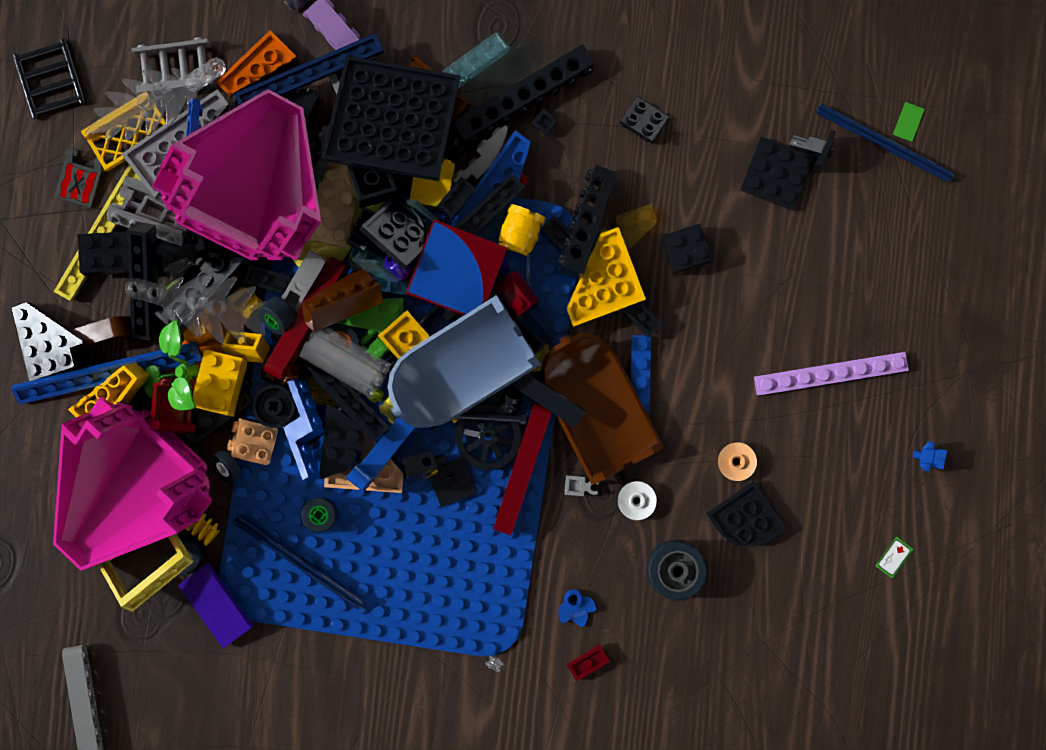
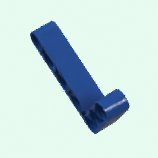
[346,417,416,491]

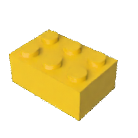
[193,349,248,417]

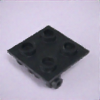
[620,97,669,143]

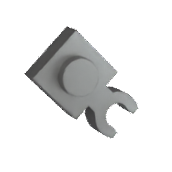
[564,475,599,496]

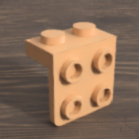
[226,418,278,465]

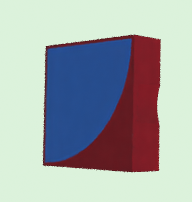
[406,219,507,316]

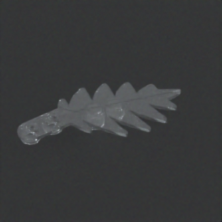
[85,58,226,141]
[125,272,268,343]

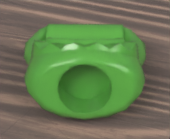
[360,330,391,362]

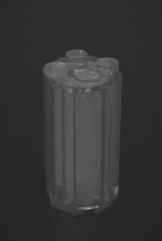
[300,327,392,398]

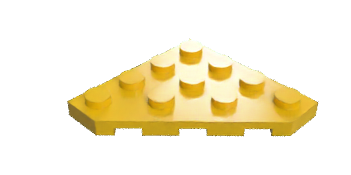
[566,227,646,327]

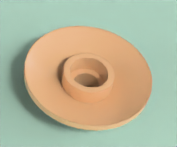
[718,442,757,481]

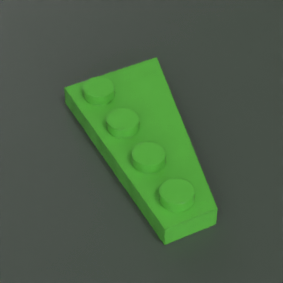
[336,298,404,332]

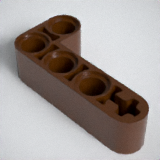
[72,316,132,351]

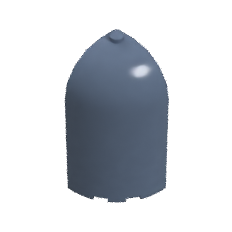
[387,295,541,428]

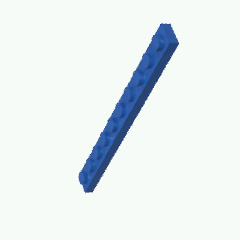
[11,341,203,404]

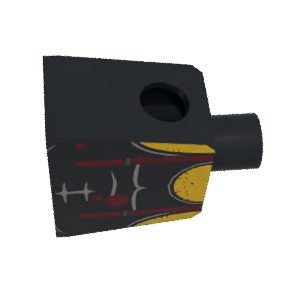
[401,451,447,484]

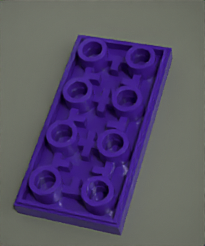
[178,563,253,648]

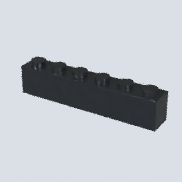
[127,222,160,341]

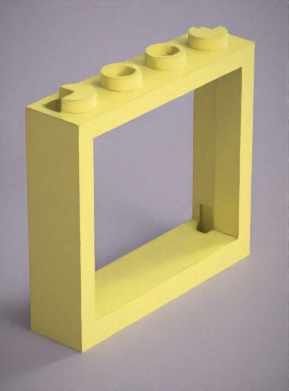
[98,533,194,612]

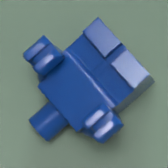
[912,441,947,472]

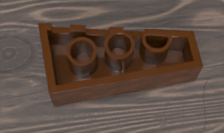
[301,267,383,332]

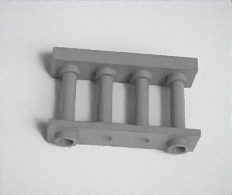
[131,37,217,97]

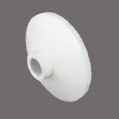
[618,481,657,520]

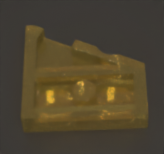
[615,204,657,251]

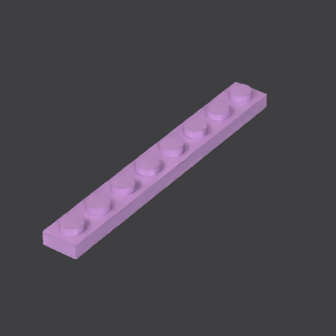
[754,352,909,396]

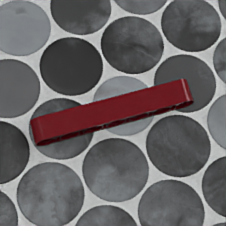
[264,257,349,380]
[493,403,552,536]

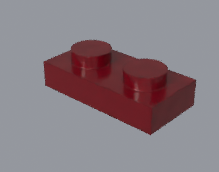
[566,644,610,682]

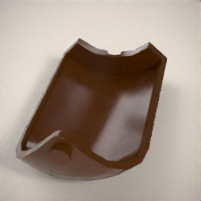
[541,333,664,485]

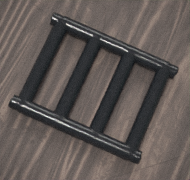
[12,38,86,120]

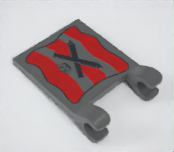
[55,148,107,208]

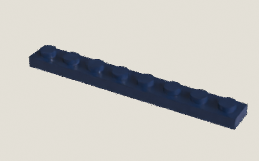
[234,33,384,105]

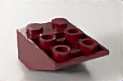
[487,271,540,320]

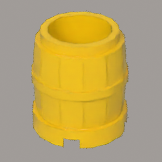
[498,204,546,256]

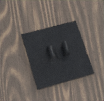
[429,457,477,507]

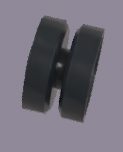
[252,385,299,428]

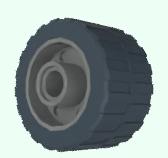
[646,540,707,601]

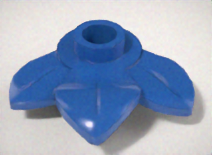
[558,589,596,627]

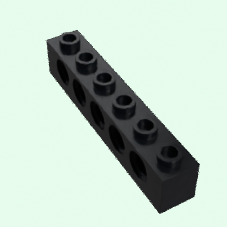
[557,164,617,280]

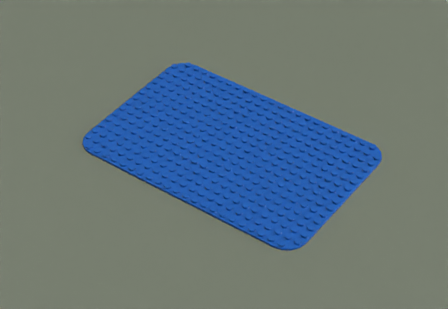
[219,180,581,656]

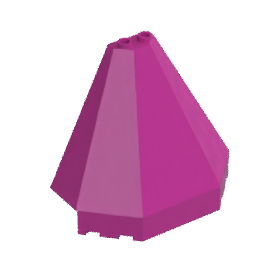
[152,89,321,260]
[53,397,212,571]

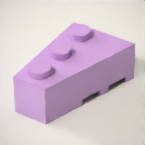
[303,0,360,50]

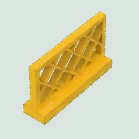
[81,92,166,172]

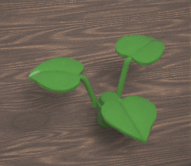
[142,320,199,410]

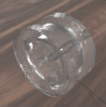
[485,655,505,672]

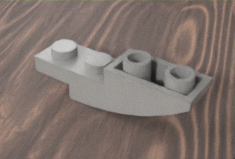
[453,125,508,185]
[281,250,327,313]

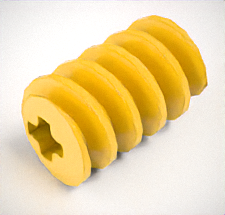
[185,513,220,546]

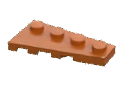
[216,30,298,98]

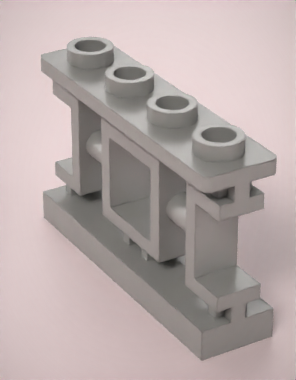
[107,176,187,246]

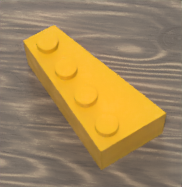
[68,363,150,417]

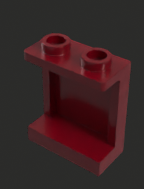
[150,379,196,435]

